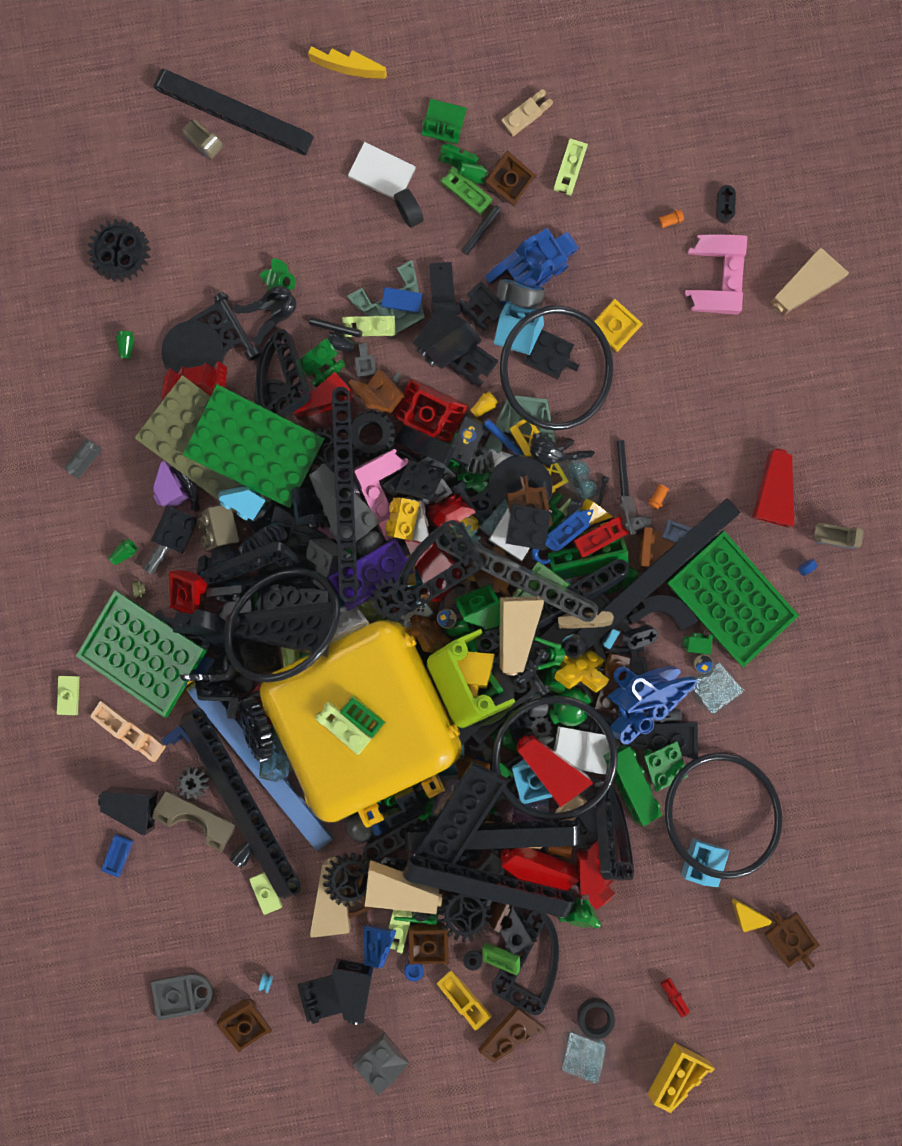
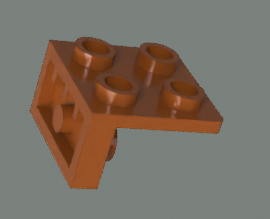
[348,370,405,413]
[638,527,675,569]

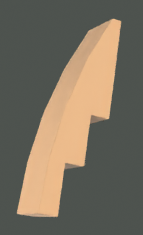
[90,701,166,762]

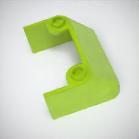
[427,629,515,728]

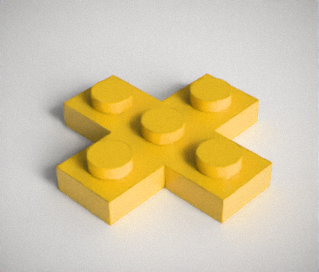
[554,650,609,693]

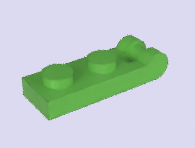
[440,167,492,215]

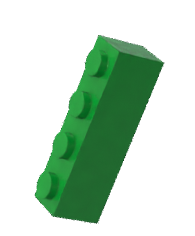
[548,537,629,580]
[603,745,662,827]

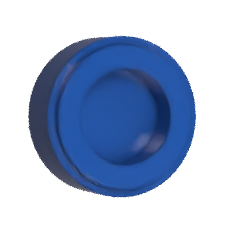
[797,559,818,576]
[404,961,424,981]

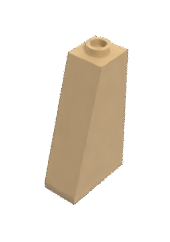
[770,248,849,315]
[500,596,544,675]
[310,857,351,938]
[365,861,442,914]

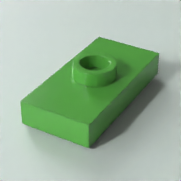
[482,943,520,975]

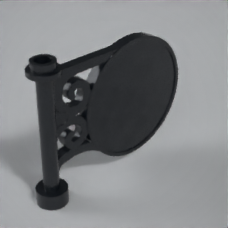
[161,292,261,373]
[450,455,553,546]
[472,638,552,727]

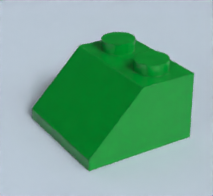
[454,584,500,629]

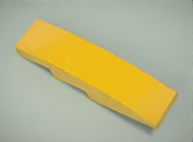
[308,46,387,79]

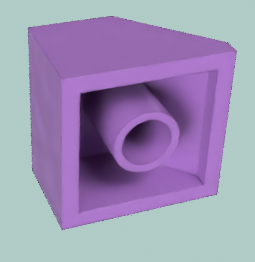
[153,461,190,508]

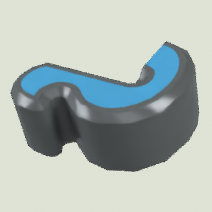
[496,279,545,309]

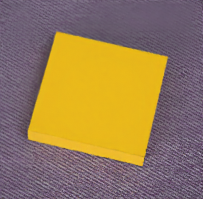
[589,299,642,353]

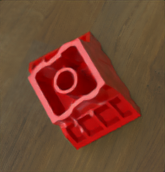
[161,361,227,400]
[393,379,468,442]
[576,842,615,910]

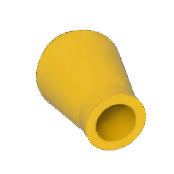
[470,391,499,418]

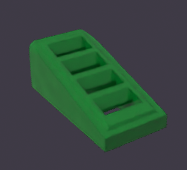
[340,695,385,738]

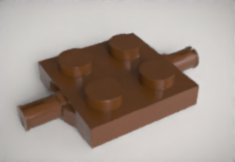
[506,476,552,526]
[467,541,519,597]
[406,614,455,653]
[764,910,820,970]

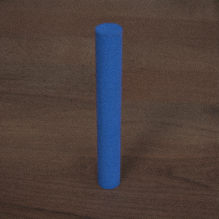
[483,419,525,455]

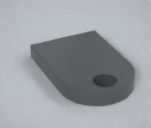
[151,973,213,1021]

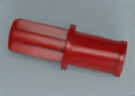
[660,978,690,1017]

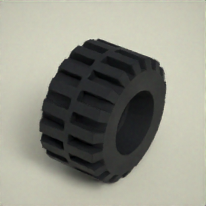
[346,409,395,460]

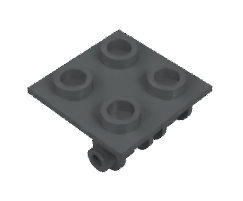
[620,496,651,535]

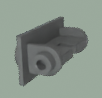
[63,438,102,479]

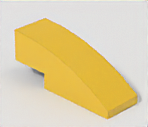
[436,970,492,1030]

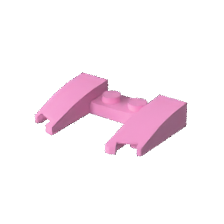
[684,235,747,315]
[353,449,426,541]

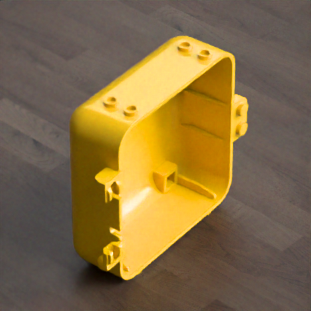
[260,620,462,828]

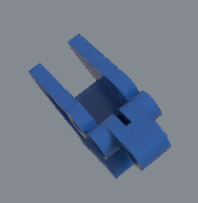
[485,228,579,305]
[607,666,698,744]

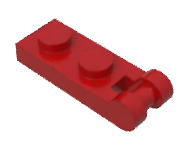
[573,516,629,558]

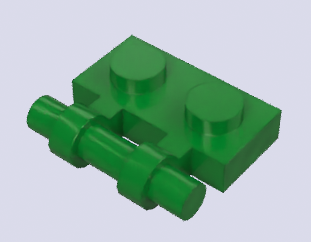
[300,338,345,387]

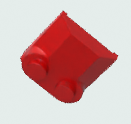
[426,493,475,528]
[169,570,207,614]

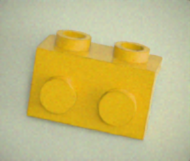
[385,498,420,541]

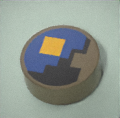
[437,608,456,628]
[693,654,714,674]

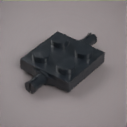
[524,330,580,380]

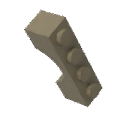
[153,792,235,852]

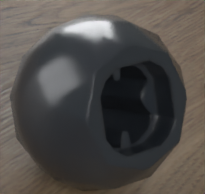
[561,634,586,659]

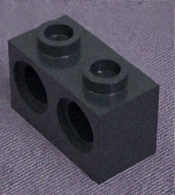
[499,907,537,954]

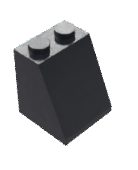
[412,306,482,369]
[98,786,158,835]
[332,958,374,1025]

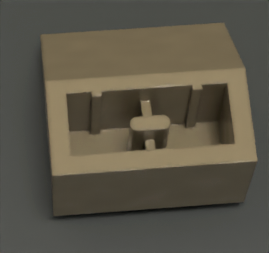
[197,506,239,552]

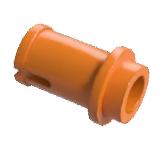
[659,209,684,229]
[648,484,669,510]
[547,846,572,858]

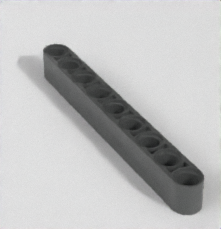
[436,530,598,622]

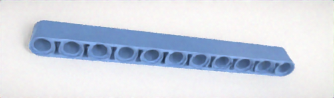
[186,683,334,852]

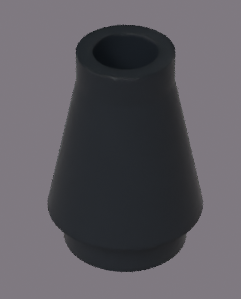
[328,332,355,353]
[229,841,253,869]

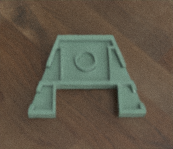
[347,260,424,338]
[485,395,556,452]

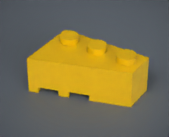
[647,1043,715,1113]

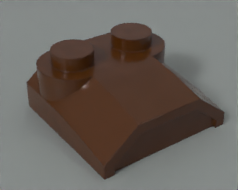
[484,151,537,207]
[409,922,449,965]
[217,999,272,1052]

